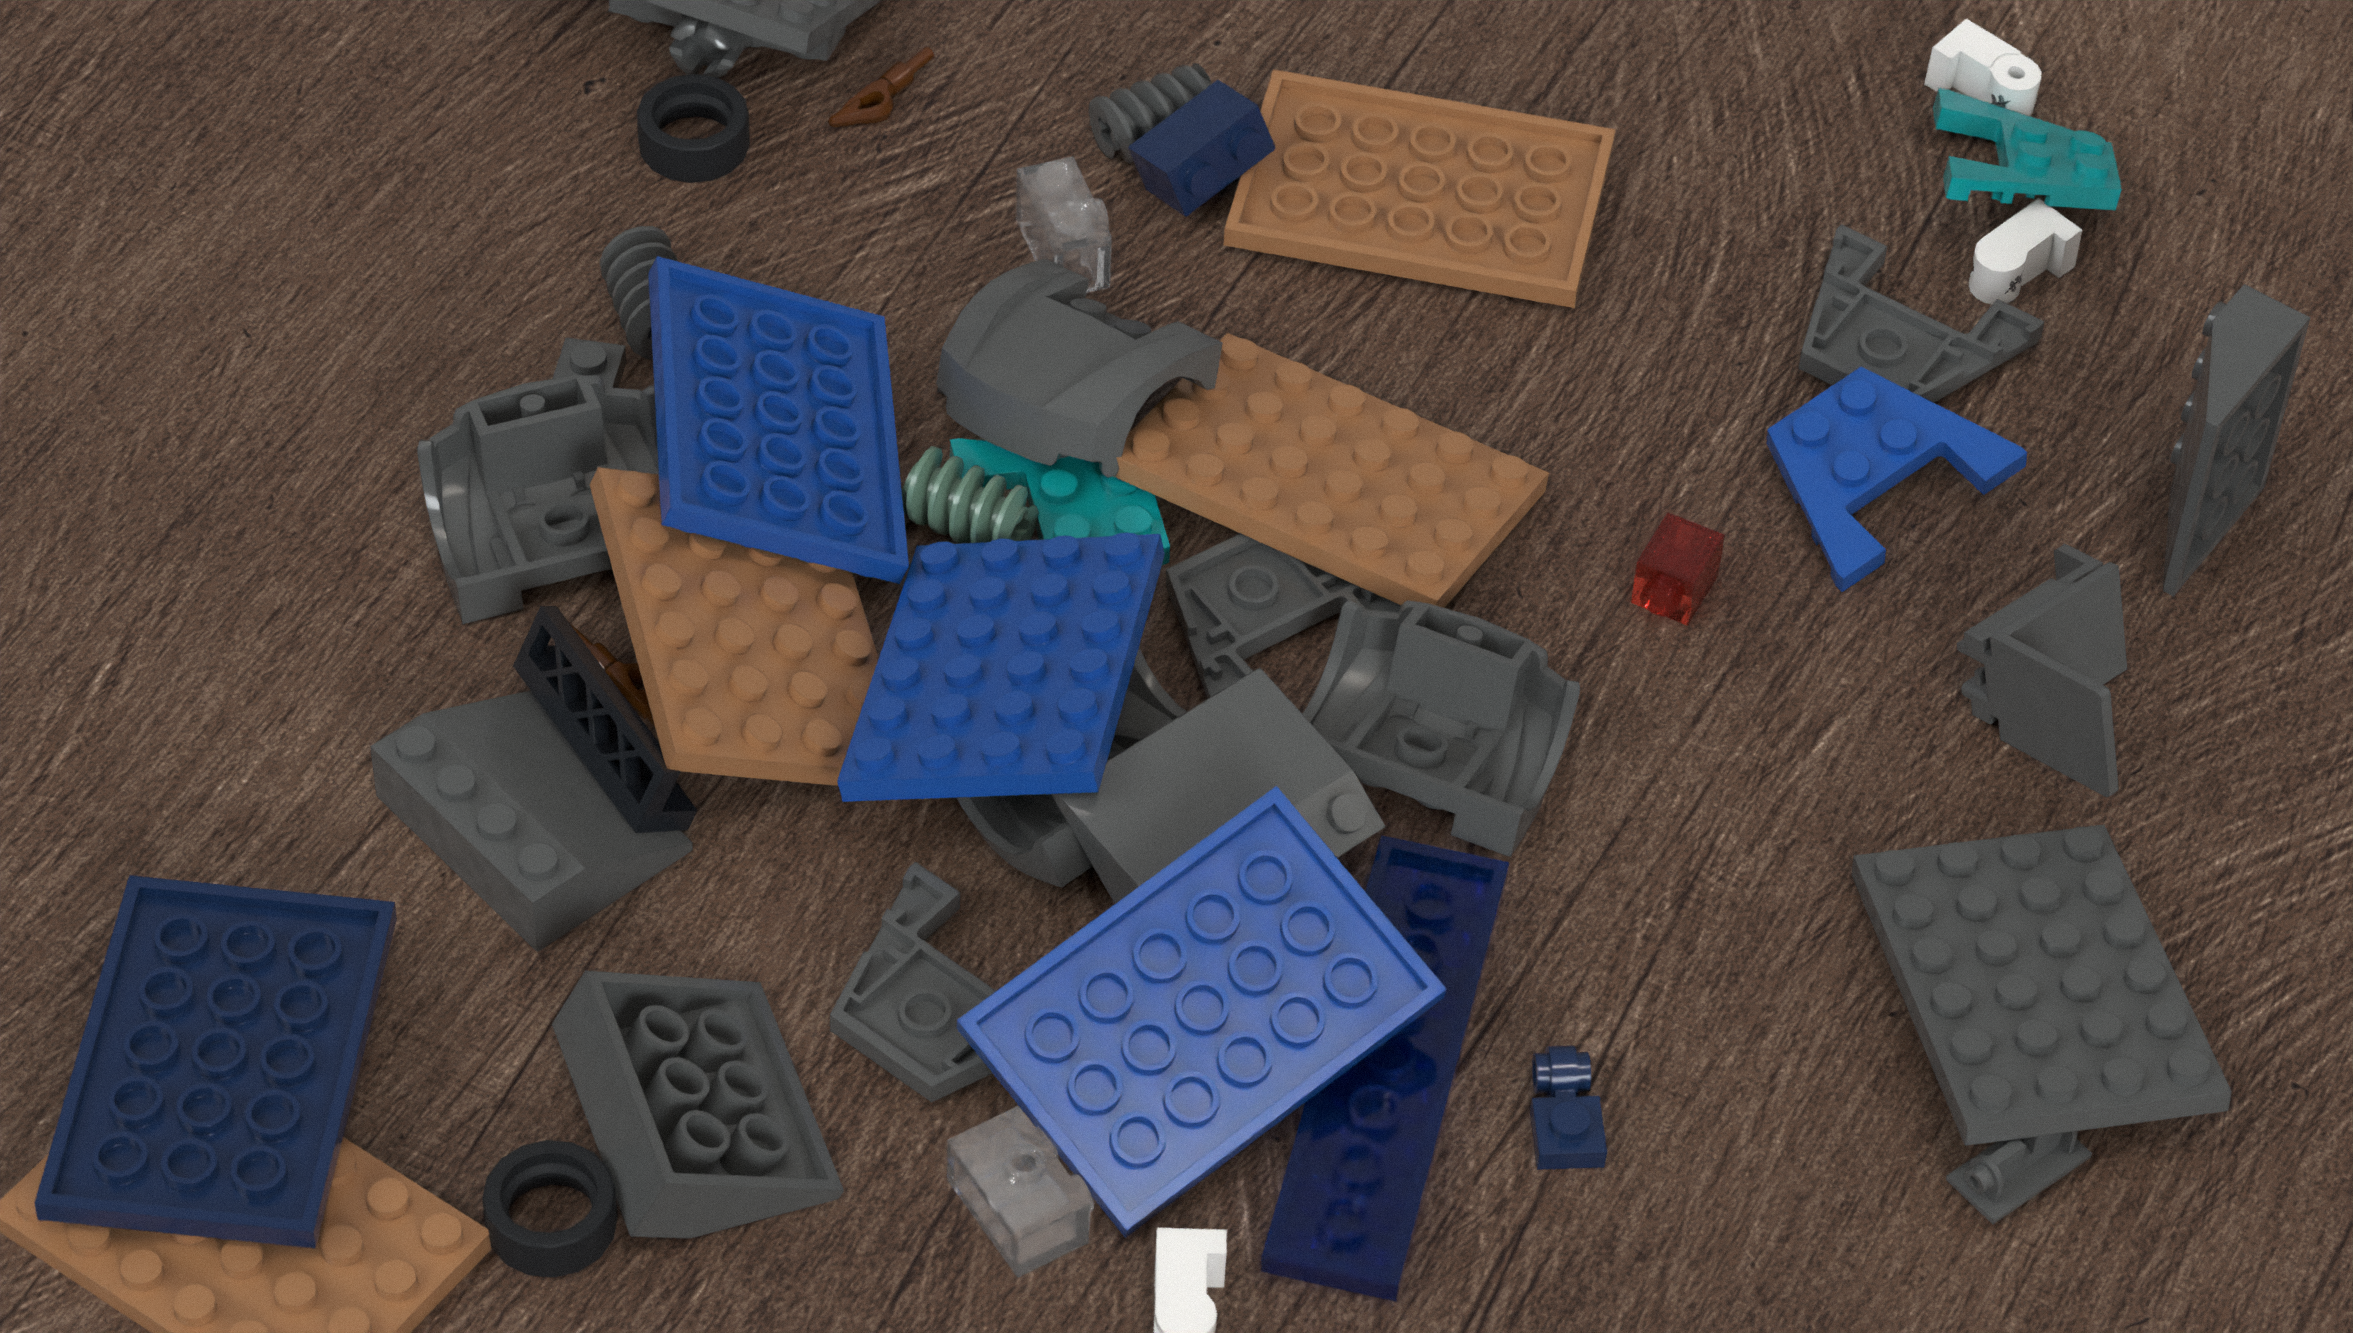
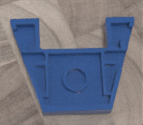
[1767,367,2027,592]

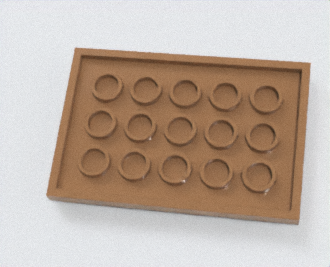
[1224,69,1616,308]
[1113,333,1549,608]
[590,467,879,786]
[0,1137,492,1333]

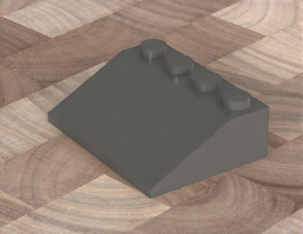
[2163,284,2311,597]
[1052,668,1386,904]
[370,691,693,952]
[552,970,844,1239]

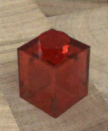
[1631,512,1725,626]

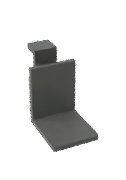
[1957,544,2127,797]

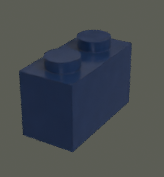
[1128,80,1276,217]

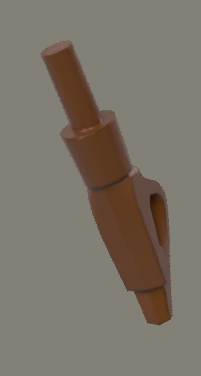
[828,46,935,127]
[570,624,655,728]

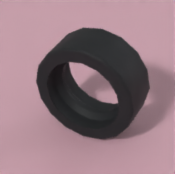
[637,74,750,183]
[482,1140,618,1278]

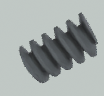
[1089,63,1212,164]
[600,226,677,360]

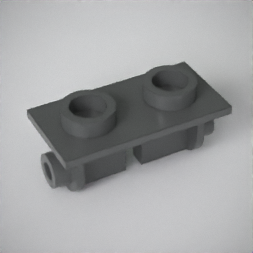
[1946,1131,2092,1225]

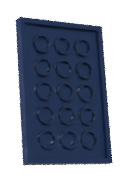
[34,875,397,1248]

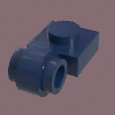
[1530,1045,1607,1170]

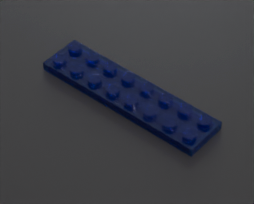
[1261,835,1510,1302]

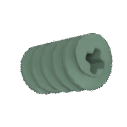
[902,446,1039,544]

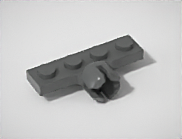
[609,0,846,78]

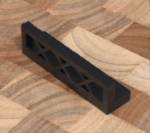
[513,606,698,833]

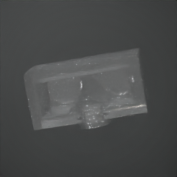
[1016,156,1112,293]
[947,1106,1094,1278]

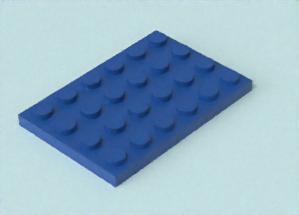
[648,256,909,584]
[837,533,1165,802]
[956,786,1447,1238]

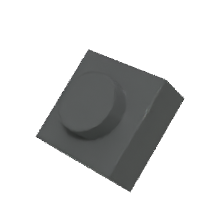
[553,337,626,388]

